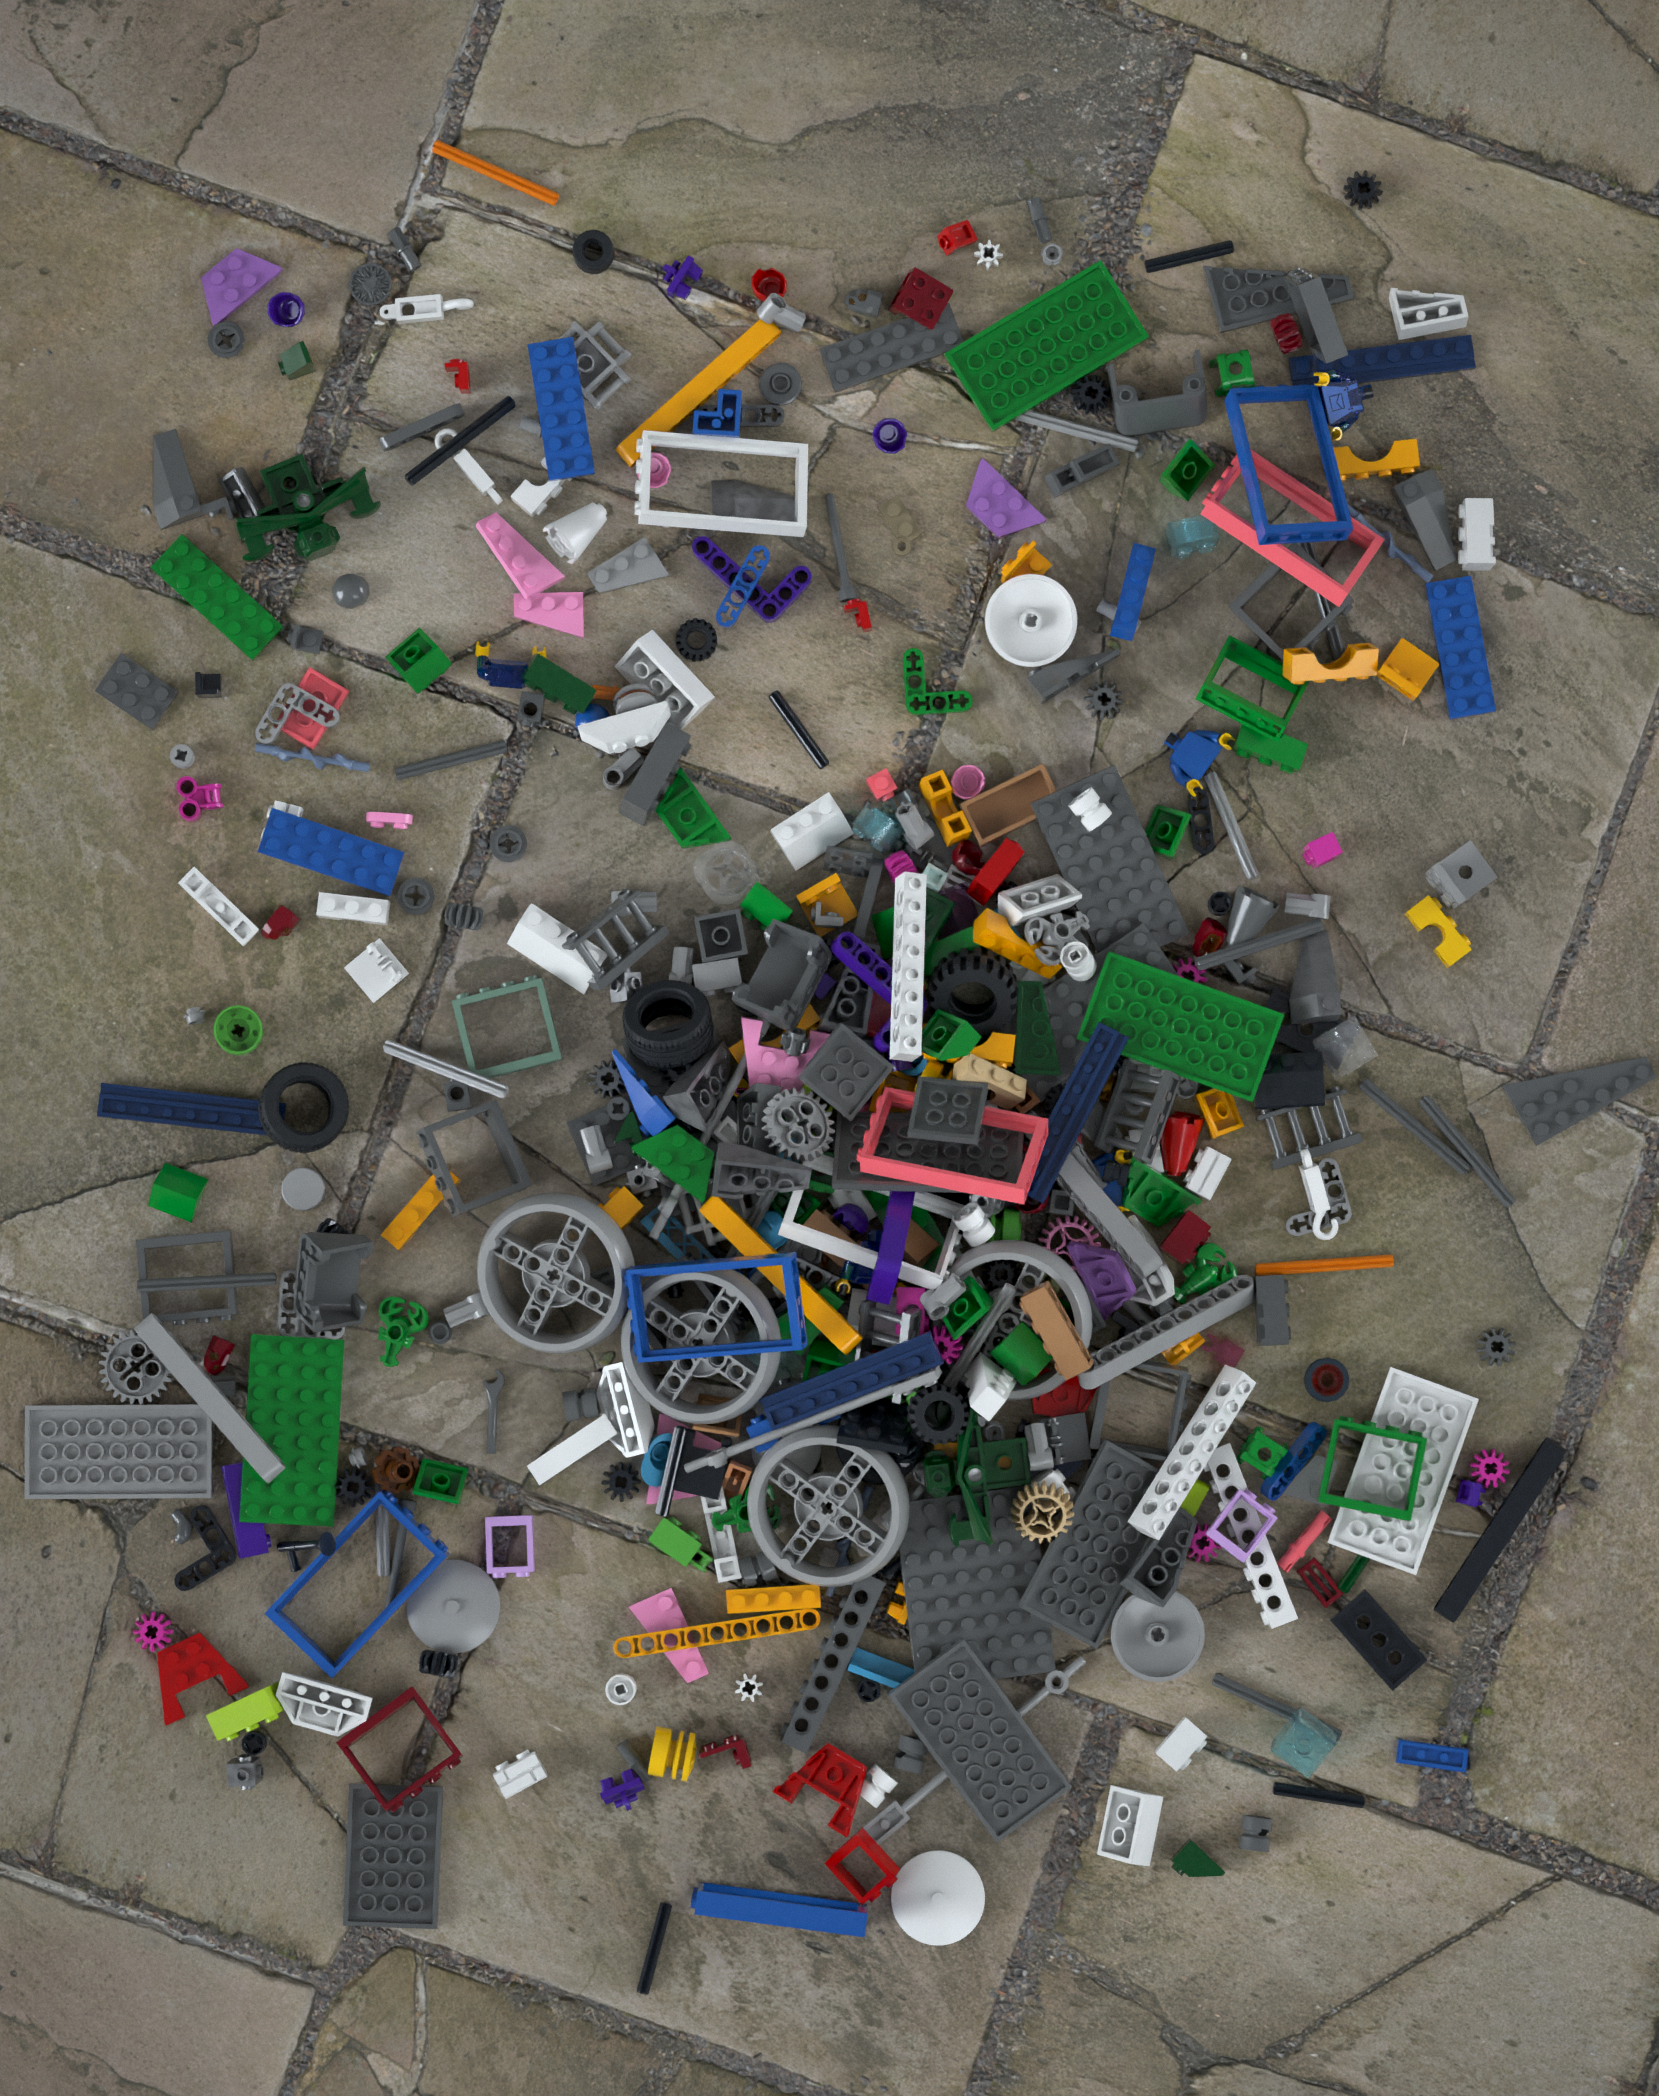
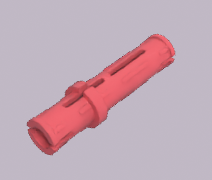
[1276,1510,1332,1573]

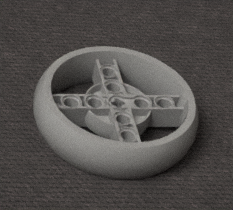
[477,1192,635,1354]
[929,1240,1092,1400]
[621,1269,781,1424]
[747,1425,910,1587]

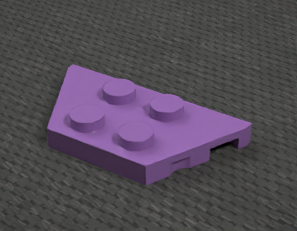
[201,248,283,326]
[966,458,1046,538]
[1066,1241,1137,1320]

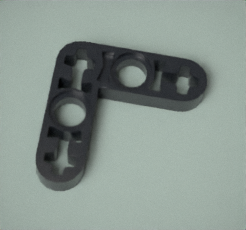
[174,1505,236,1591]

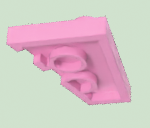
[514,592,584,639]

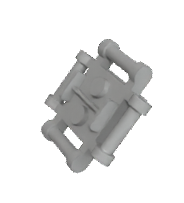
[559,321,632,412]
[678,1160,759,1247]

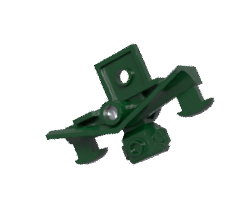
[234,454,381,562]
[922,1398,1031,1547]

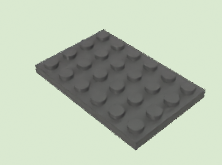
[343,1783,443,1929]

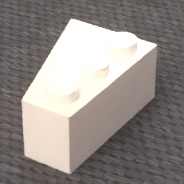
[1389,288,1469,340]
[1458,498,1496,571]
[964,1352,1017,1421]

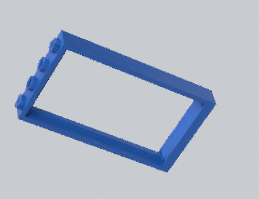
[1224,383,1353,545]
[624,1252,808,1363]
[264,1489,450,1678]
[691,1882,868,1937]

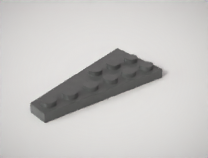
[1203,266,1354,333]

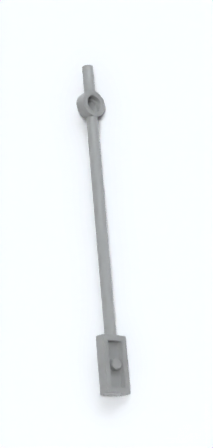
[649,1016,771,1240]
[684,1365,942,1473]
[859,1656,1086,1845]

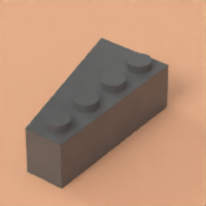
[619,723,692,826]
[816,942,880,1039]
[737,1083,781,1156]

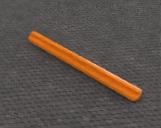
[432,140,559,206]
[1255,1254,1394,1276]

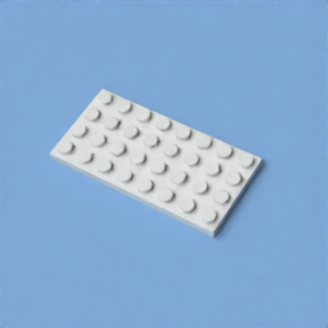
[1327,1367,1479,1575]

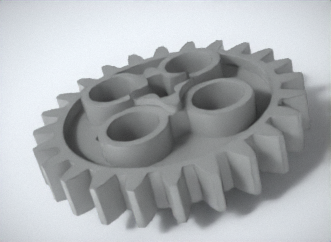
[761,1087,835,1163]
[99,1329,173,1405]

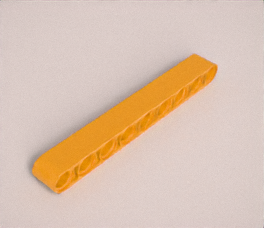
[615,319,782,468]
[699,1196,863,1355]
[613,1608,820,1658]

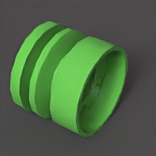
[213,1005,264,1056]

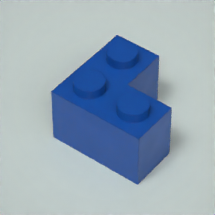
[693,389,742,438]

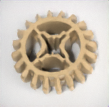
[1011,1480,1074,1543]

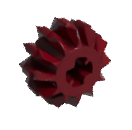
[1270,313,1303,354]

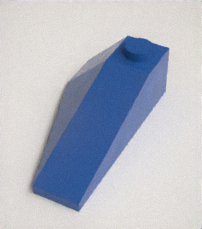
[612,1049,676,1138]

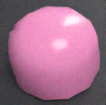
[637,452,671,488]
[950,765,986,800]

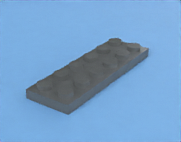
[820,303,963,393]

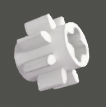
[974,240,1003,270]
[735,1673,763,1702]

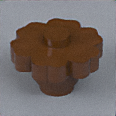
[372,1446,420,1494]

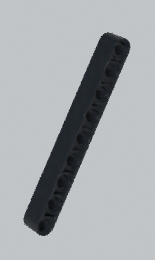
[1433,1437,1567,1623]

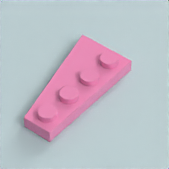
[476,512,565,600]
[629,1587,709,1683]

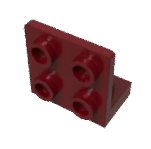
[888,267,954,330]
[698,1734,753,1769]

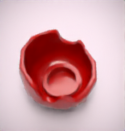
[751,268,787,302]

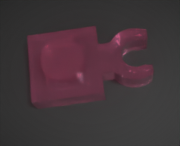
[1201,1334,1245,1368]

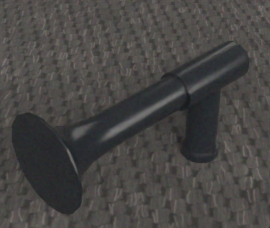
[277,1532,336,1572]

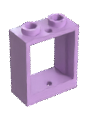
[1205,1488,1277,1563]
[485,1515,535,1578]

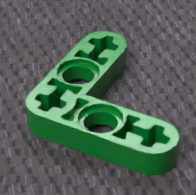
[903,648,973,716]

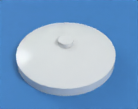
[985,574,1077,667]
[891,1850,985,1945]

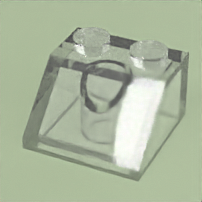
[1312,1015,1378,1080]

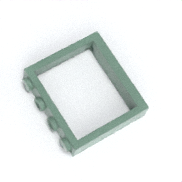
[452,975,563,1079]

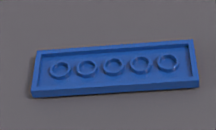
[527,337,595,482]
[1425,576,1496,720]
[257,808,404,896]

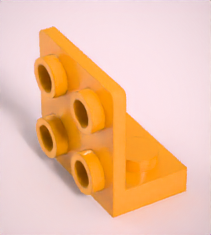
[1001,540,1052,583]
[1377,638,1439,701]
[796,873,858,937]

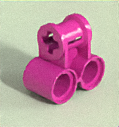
[176,776,224,822]

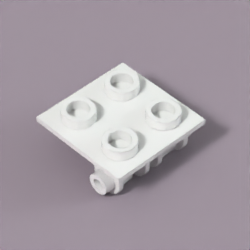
[344,938,409,1003]

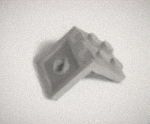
[1425,840,1498,910]

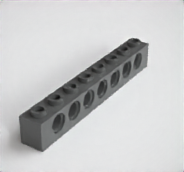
[779,1576,886,1754]

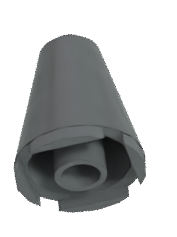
[1225,885,1280,947]

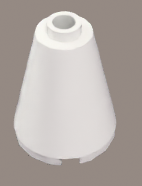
[543,502,607,564]

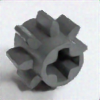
[780,1027,811,1056]

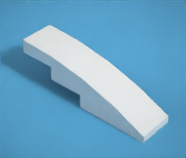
[527,1414,618,1485]

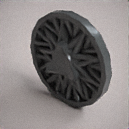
[349,263,392,306]
[759,363,802,406]

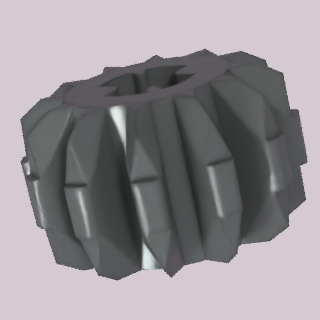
[1084,681,1123,721]
[444,903,484,931]
[589,1060,625,1099]
[1476,1327,1516,1367]

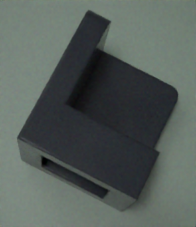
[195,672,222,698]

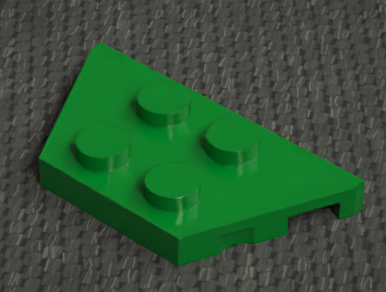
[655,768,732,849]
[631,1125,715,1203]
[1121,1156,1202,1227]

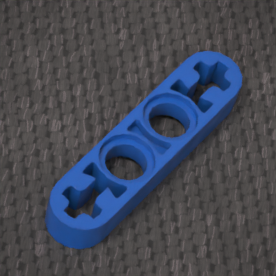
[716,545,770,628]
[1260,1422,1327,1501]

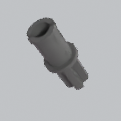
[1026,197,1052,244]
[388,227,422,272]
[616,1739,654,1783]

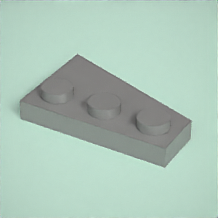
[587,537,670,594]

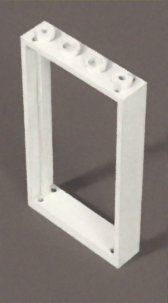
[634,430,808,537]
[778,1155,965,1289]

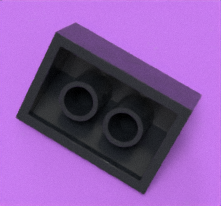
[1255,1052,1325,1110]

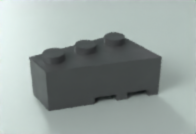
[1254,1275,1291,1346]

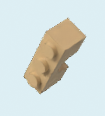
[952,1053,1027,1110]

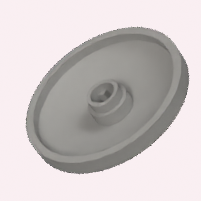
[407,1559,501,1653]
[1110,1591,1205,1682]

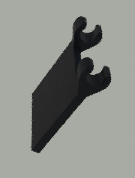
[674,1429,732,1500]

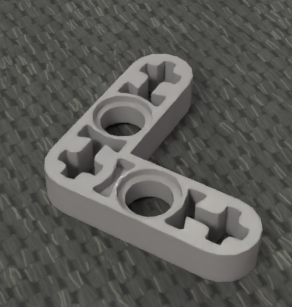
[255,683,340,745]
[1285,1158,1352,1236]
[278,1270,346,1340]

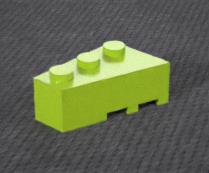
[206,1681,284,1742]

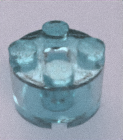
[852,802,904,852]

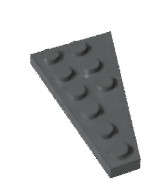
[1501,1057,1657,1146]

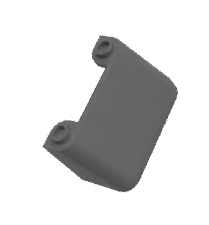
[731,919,832,1031]
[294,1232,373,1333]

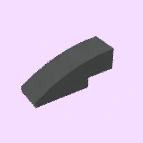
[1044,443,1120,498]

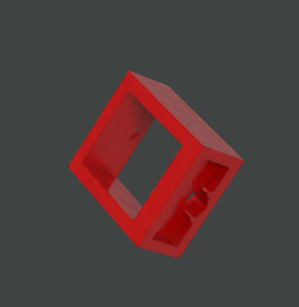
[966,838,1025,906]
[824,1827,900,1905]

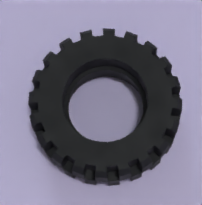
[928,947,1018,1038]

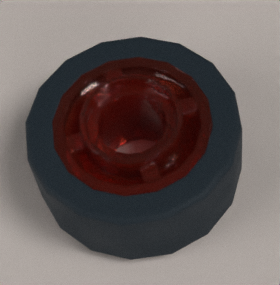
[1304,1358,1350,1402]

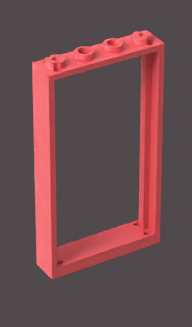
[1200,449,1385,607]
[857,1087,1048,1204]

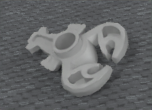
[1024,911,1090,966]

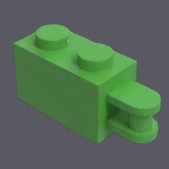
[648,1516,714,1573]

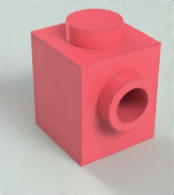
[866,768,897,803]

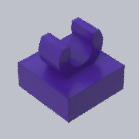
[1455,1479,1486,1507]

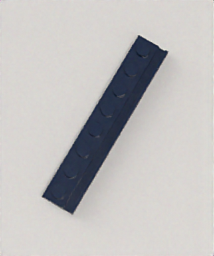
[1289,335,1476,389]
[1027,1022,1129,1204]
[97,1083,287,1136]
[759,1331,944,1431]

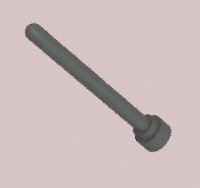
[825,493,858,603]
[385,1498,417,1608]

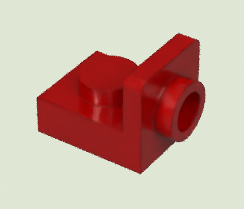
[937,220,978,256]
[444,359,471,394]
[843,599,872,633]

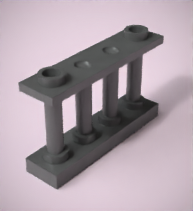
[561,888,669,991]
[1094,1059,1182,1165]
[1256,1086,1363,1171]
[855,1300,922,1404]

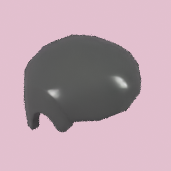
[332,574,370,609]

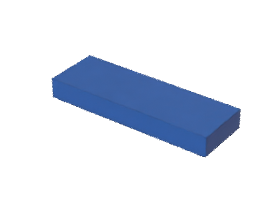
[1395,1739,1469,1773]

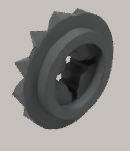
[208,322,245,359]
[490,825,527,862]
[397,878,435,915]

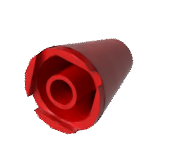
[1160,1111,1205,1176]

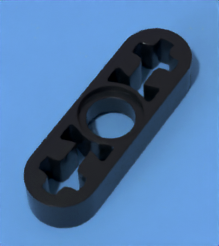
[1187,787,1214,854]

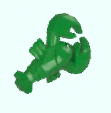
[1172,1242,1238,1304]
[378,1296,429,1367]
[711,1483,781,1533]

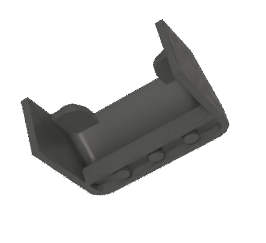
[1106,349,1207,437]

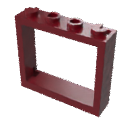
[336,1686,463,1812]

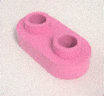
[366,812,413,829]

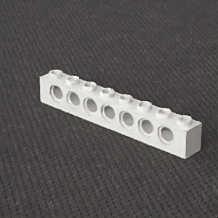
[890,872,927,1062]
[1128,1365,1256,1540]
[1204,1443,1298,1629]

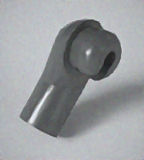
[170,1508,192,1544]

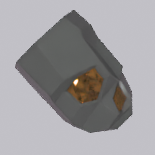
[844,288,883,318]

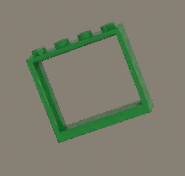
[1195,635,1309,742]
[1317,1416,1427,1521]

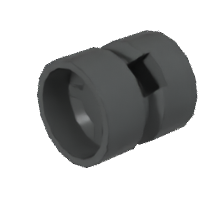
[562,1387,599,1421]
[738,1551,779,1588]
[893,1734,928,1774]
[1239,1815,1273,1852]

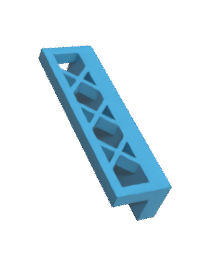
[640,1204,715,1260]
[847,1647,914,1688]

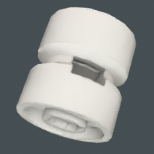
[1068,787,1112,832]
[1060,941,1097,981]
[952,1202,995,1247]
[605,1673,637,1705]
[860,1763,898,1808]

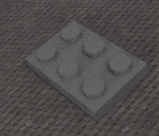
[95,653,179,730]

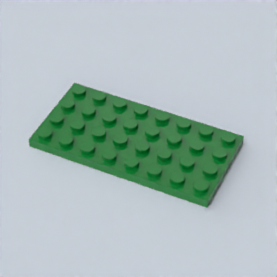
[944,260,1149,432]
[1077,951,1284,1102]
[239,1334,344,1527]

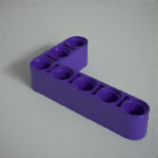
[692,536,812,623]
[830,931,927,1053]
[866,1191,915,1305]

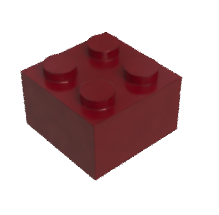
[1158,1210,1211,1265]

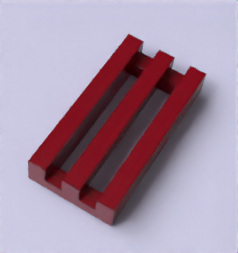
[1296,1557,1343,1608]

